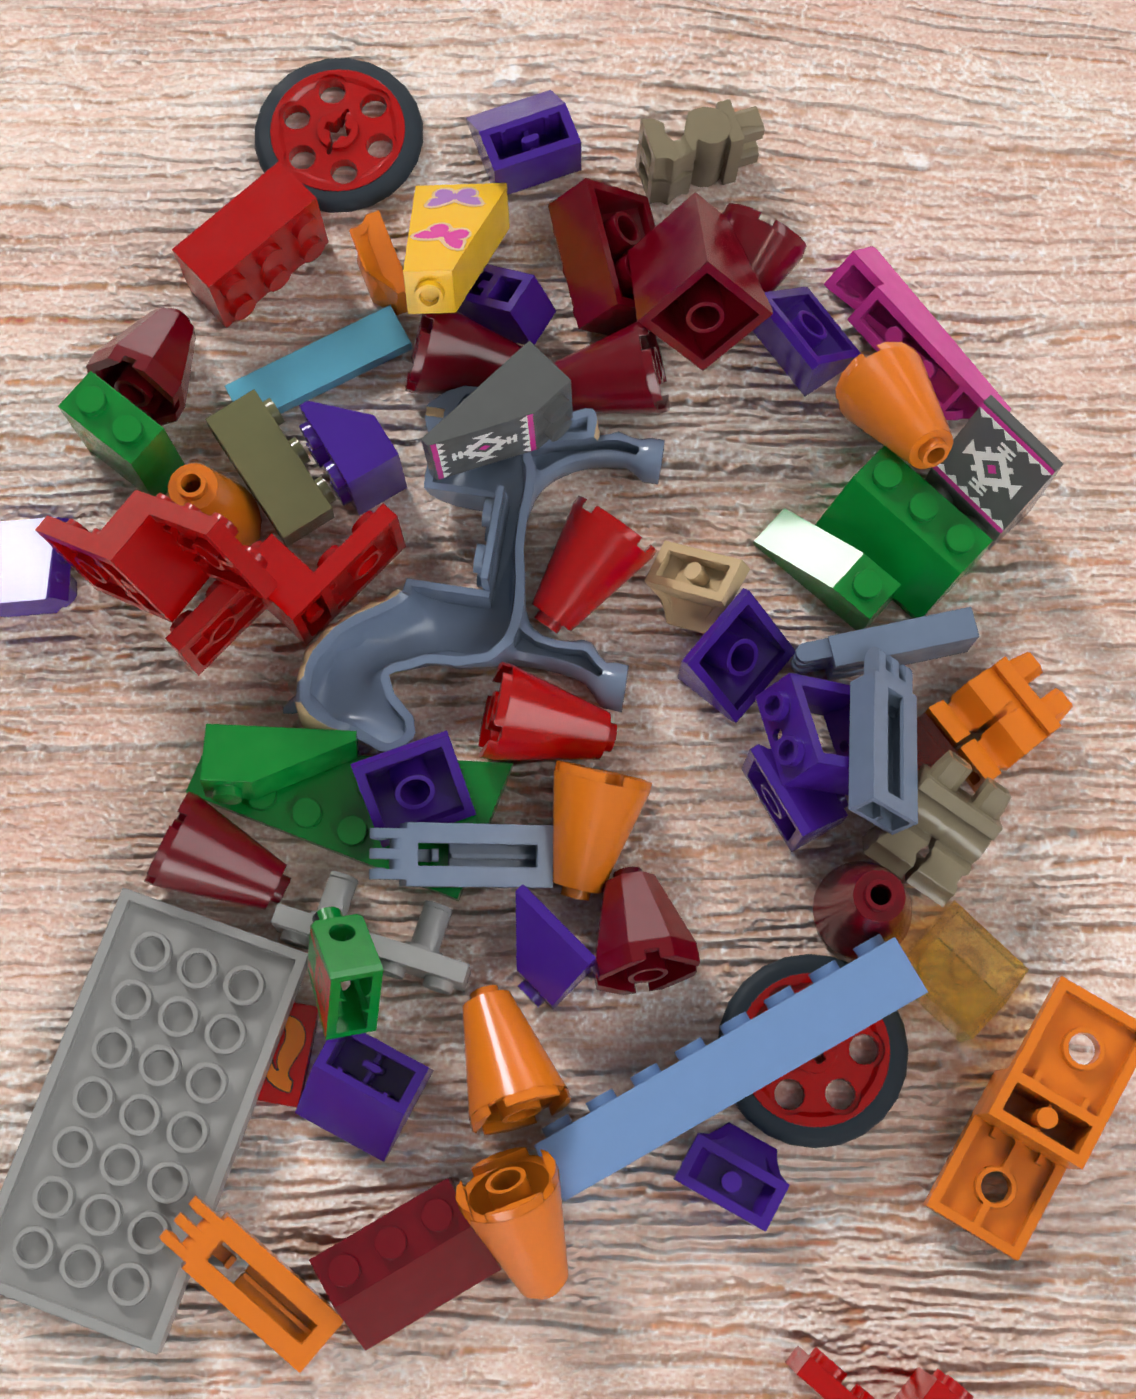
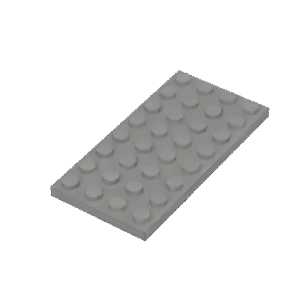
[0,888,308,1355]

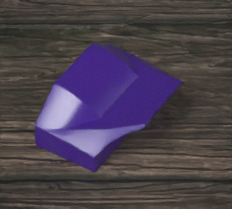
[673,1122,790,1232]

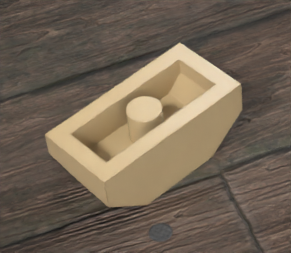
[644,540,750,634]

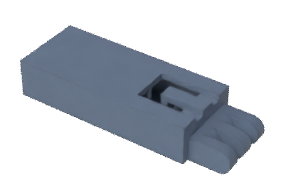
[791,607,980,681]
[848,647,918,835]
[369,822,553,889]

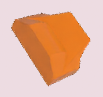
[349,210,408,316]

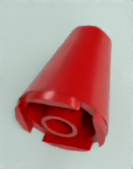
[532,495,657,634]
[478,662,617,760]

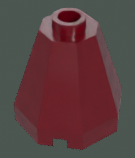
[86,307,196,426]
[593,867,700,995]

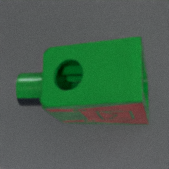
[308,907,384,1040]

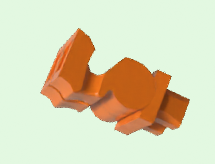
[918,652,1073,792]

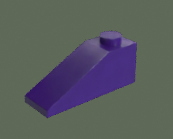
[457,264,556,345]

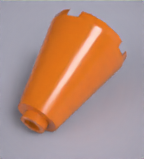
[835,342,953,469]
[168,463,262,546]
[553,760,652,901]
[462,985,571,1135]
[456,1147,569,1300]

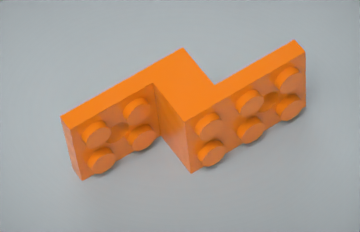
[923,976,1136,1261]

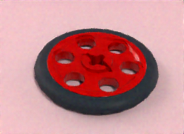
[255,58,423,213]
[718,954,908,1148]

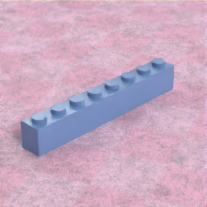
[534,934,928,1201]

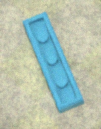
[225,305,412,414]

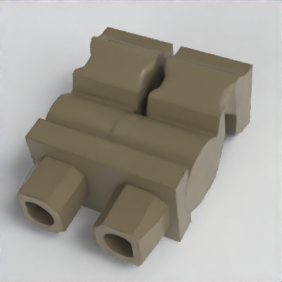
[635,99,765,205]
[862,750,1011,907]

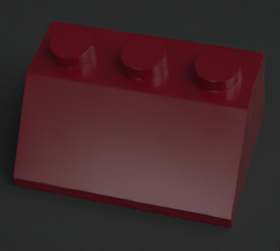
[548,178,655,336]
[309,1177,502,1351]

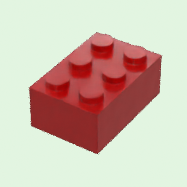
[172,161,329,328]

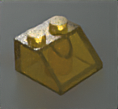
[905,900,1029,1042]

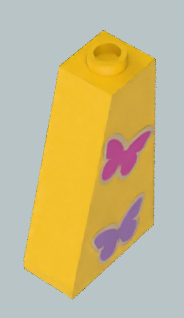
[403,183,510,314]

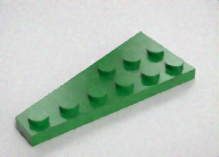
[186,754,513,902]

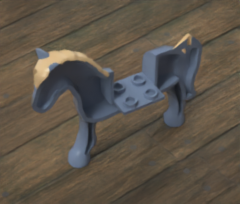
[283,386,665,753]

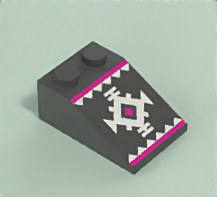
[421,340,573,480]
[925,395,1063,550]

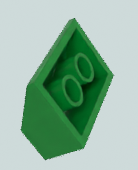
[815,446,993,618]

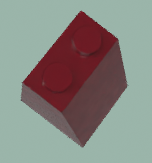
[628,192,773,371]

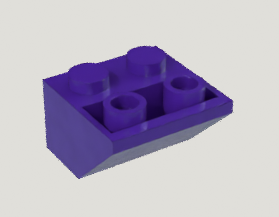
[466,90,581,195]
[299,401,407,516]
[295,1033,434,1162]

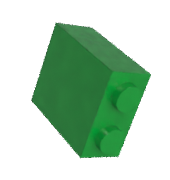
[58,371,185,497]

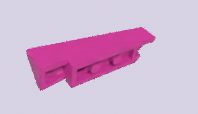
[824,246,1011,421]

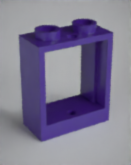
[755,673,850,796]

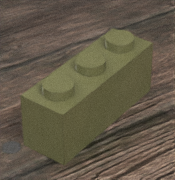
[205,389,336,547]

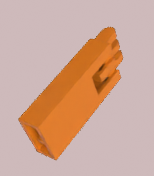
[159,1195,344,1373]

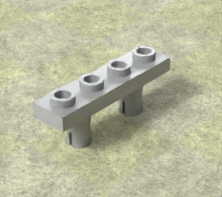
[271,871,471,995]

